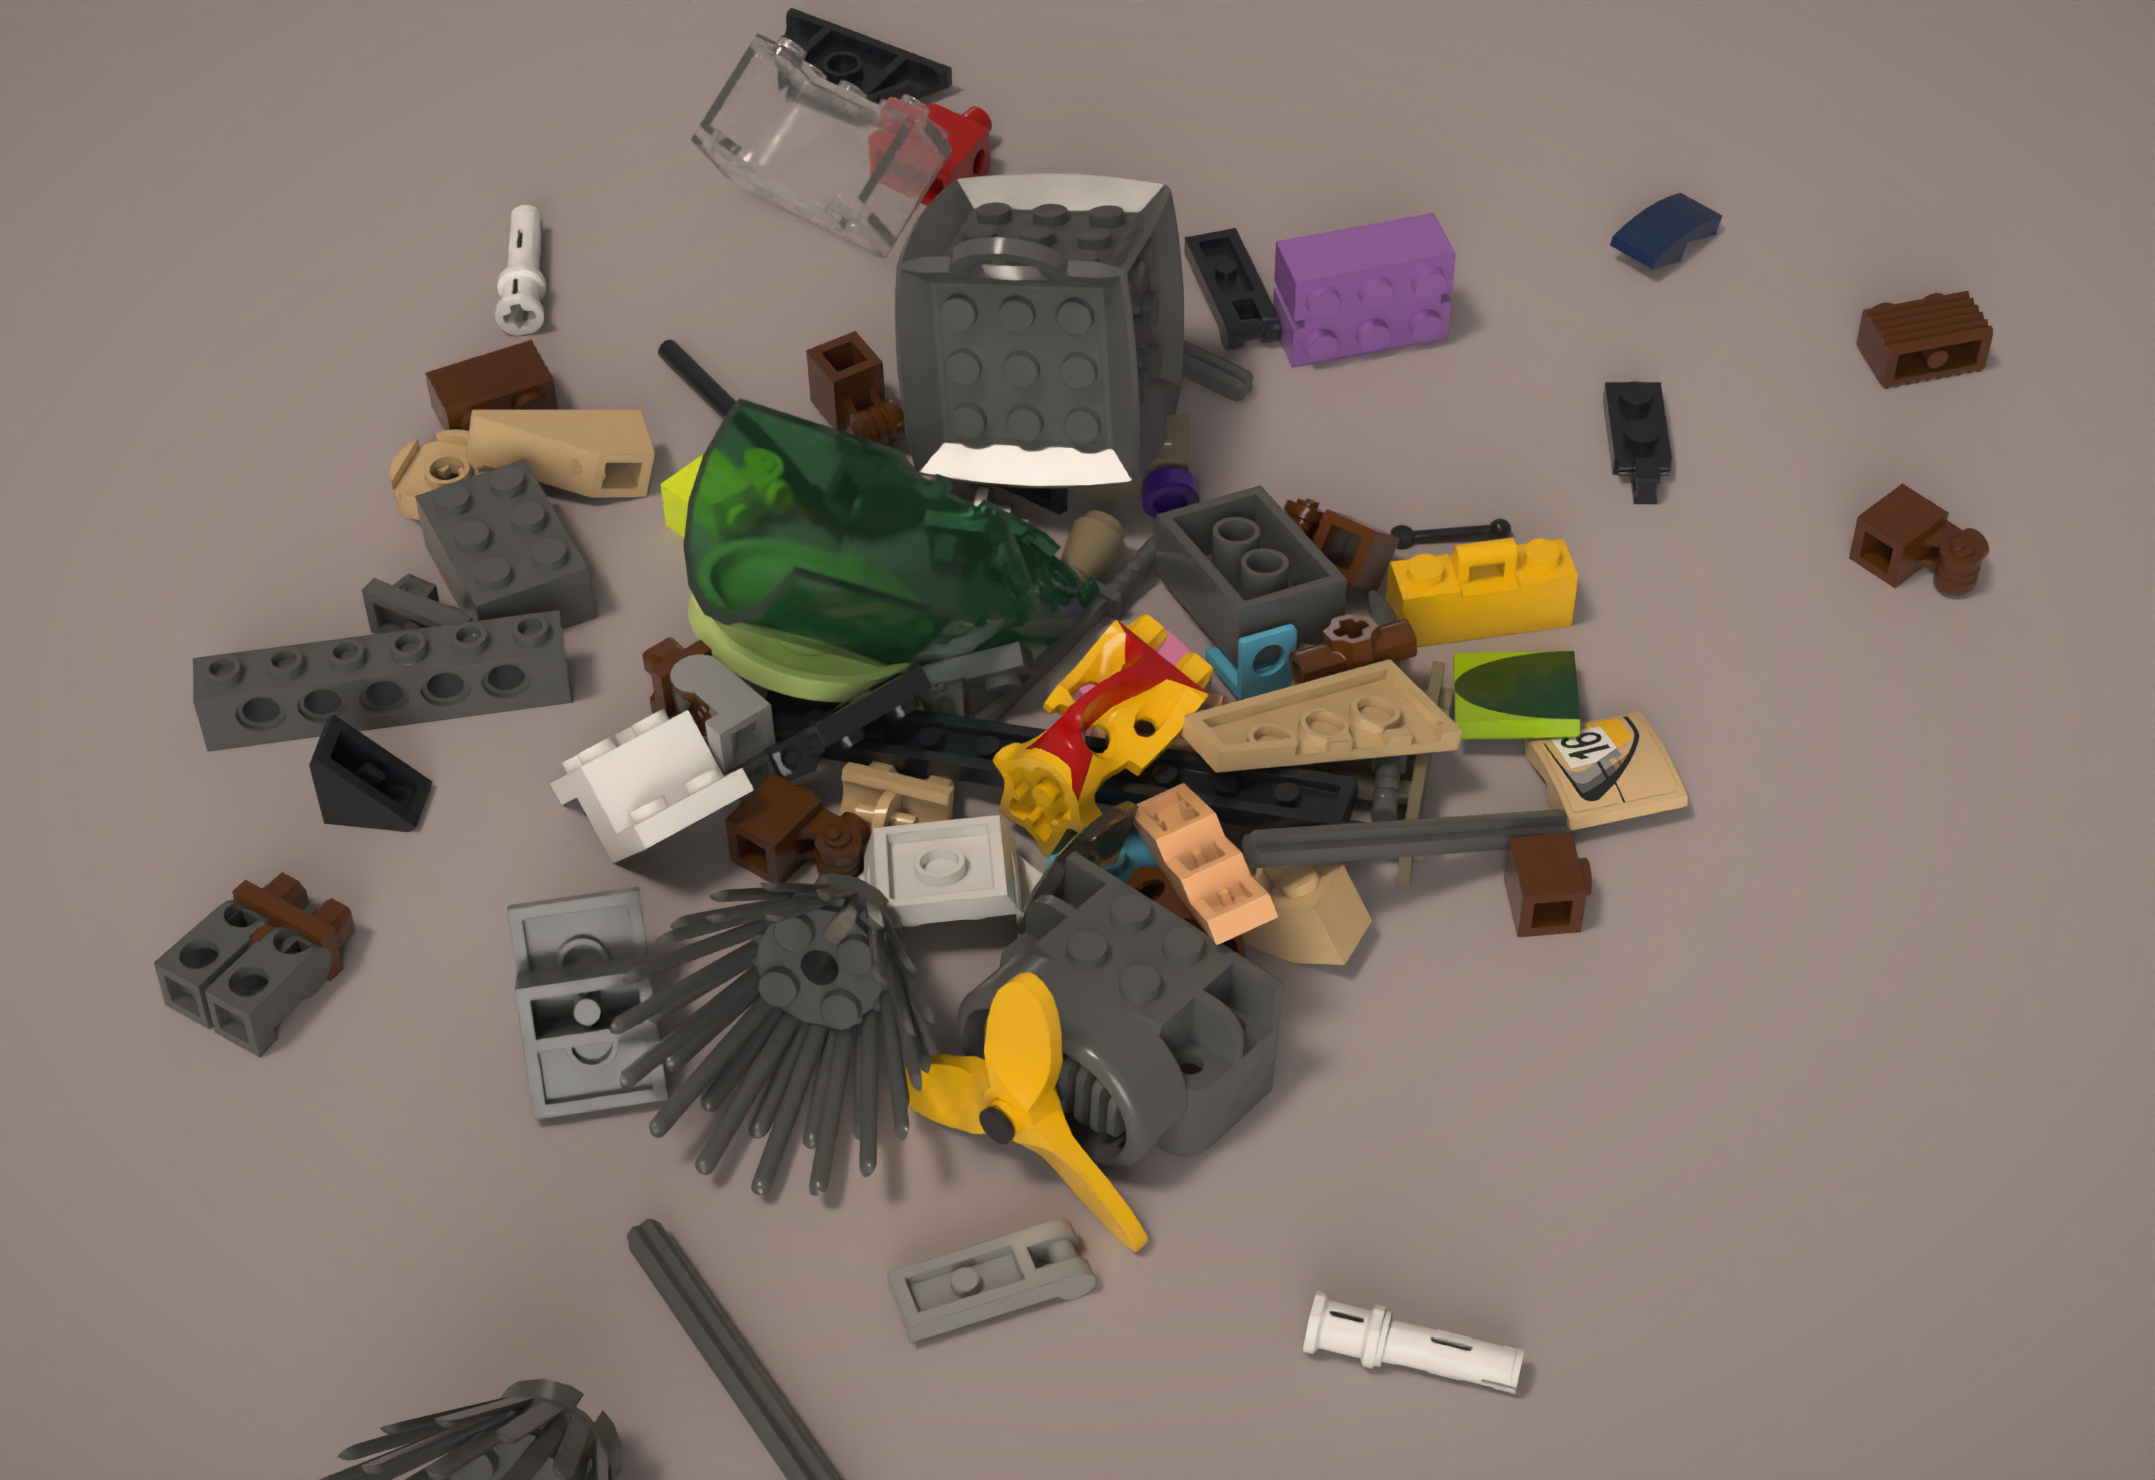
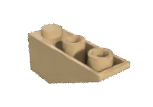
[465,409,655,498]
[1242,863,1372,965]

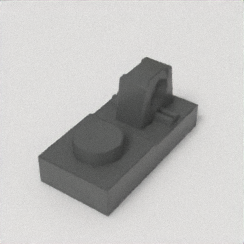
[361,573,473,634]
[916,642,1037,717]

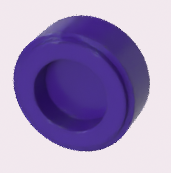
[1141,467,1200,518]

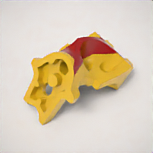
[992,614,1214,858]

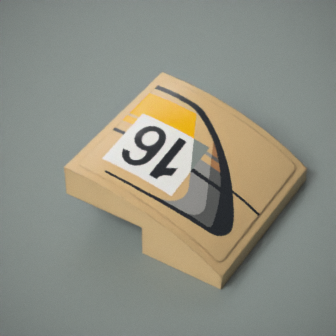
[1524,711,1688,831]

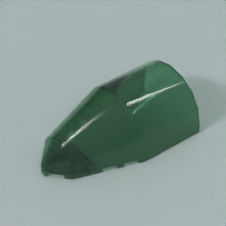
[683,398,1100,667]

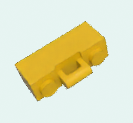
[1386,537,1579,647]

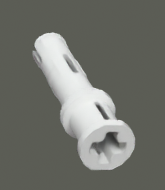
[495,205,546,336]
[1303,1290,1524,1394]

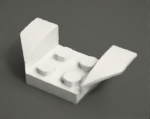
[858,815,1064,937]

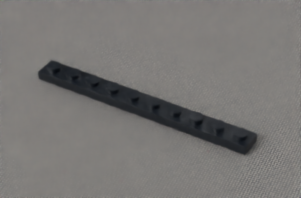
[765,690,1359,829]

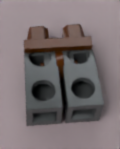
[154,872,355,1057]

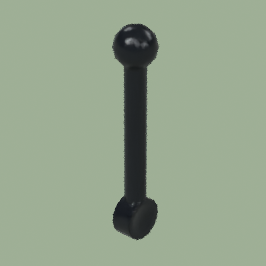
[1390,518,1511,549]

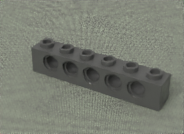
[193,610,573,752]

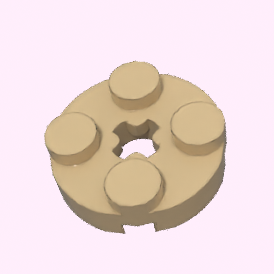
[389,430,496,521]

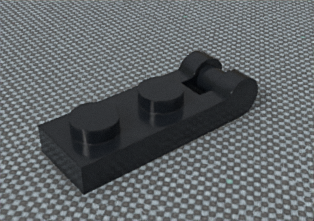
[1184,228,1281,350]

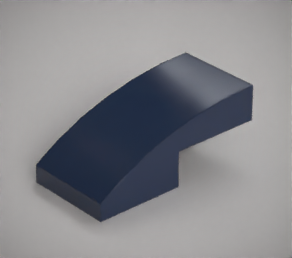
[1610,193,1723,269]

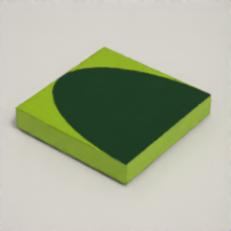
[1453,651,1580,740]

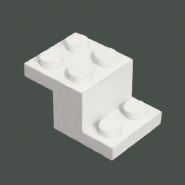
[550,709,754,863]

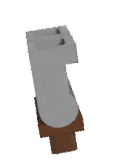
[642,637,778,815]

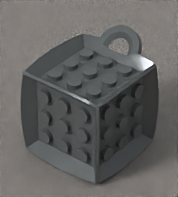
[895,173,1184,488]

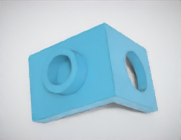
[1205,624,1297,700]

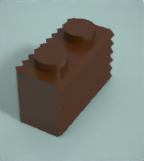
[1856,291,1993,389]
[425,340,558,431]

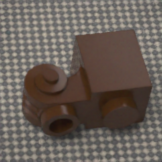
[806,331,905,448]
[1849,483,1989,595]
[1283,498,1400,591]
[725,773,871,883]

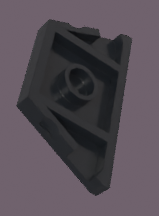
[772,8,952,123]

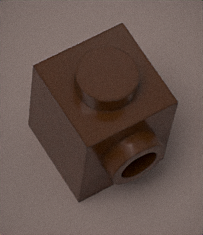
[1504,833,1592,937]

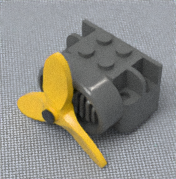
[905,851,1284,1253]

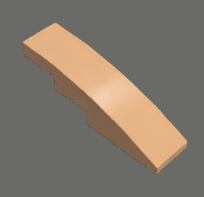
[1126,783,1278,945]

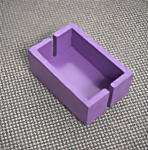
[1273,213,1456,368]

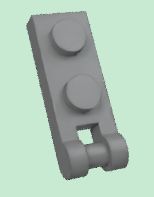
[887,1219,1096,1343]

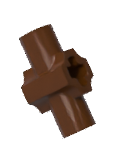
[1289,614,1417,685]

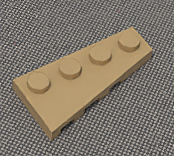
[1182,659,1463,773]

